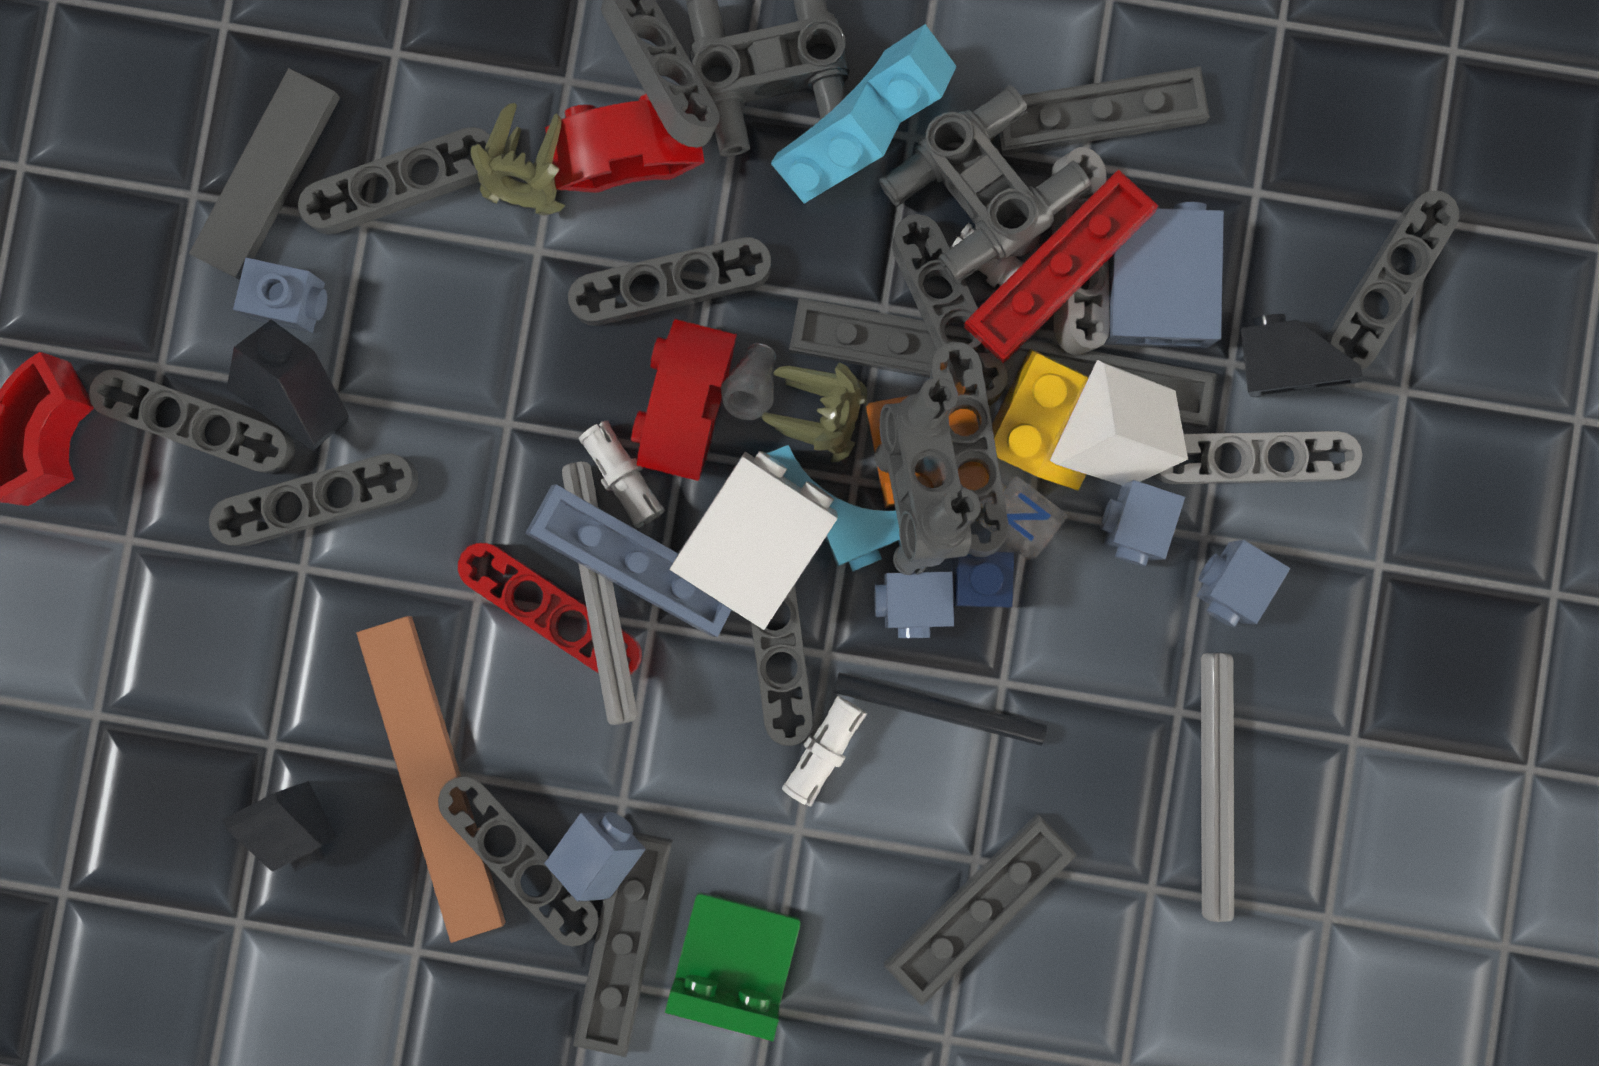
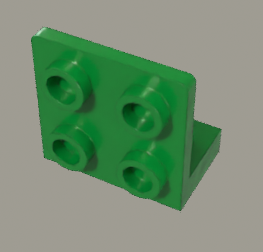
[665,892,800,1041]

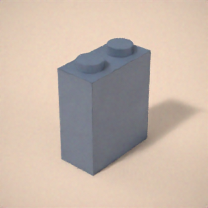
[1103,202,1224,348]

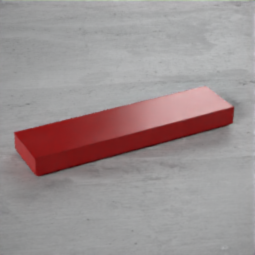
[964,170,1158,364]

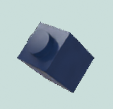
[952,552,1014,608]

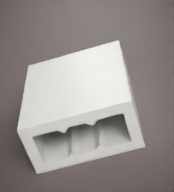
[669,451,838,630]

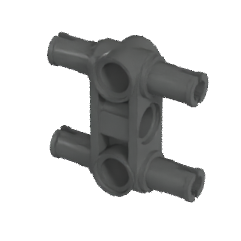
[686,0,850,157]
[879,85,1091,285]
[874,378,981,575]

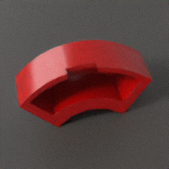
[545,94,705,193]
[631,319,737,481]
[0,352,94,506]

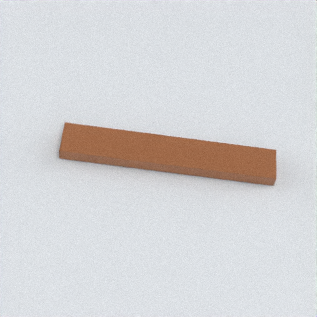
[356,616,506,943]

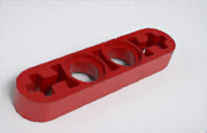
[458,543,642,675]

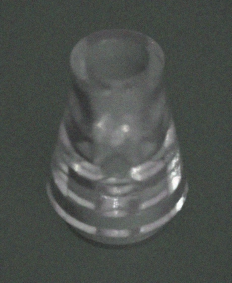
[721,343,776,420]

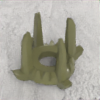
[471,103,565,216]
[761,363,867,462]

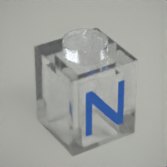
[977,475,1069,560]

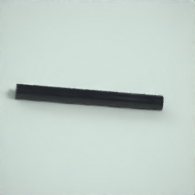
[834,672,1047,746]

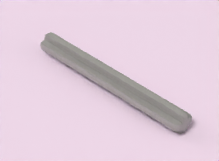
[562,462,637,725]
[1201,653,1234,922]

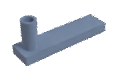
[525,484,732,637]

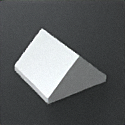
[1050,360,1188,486]

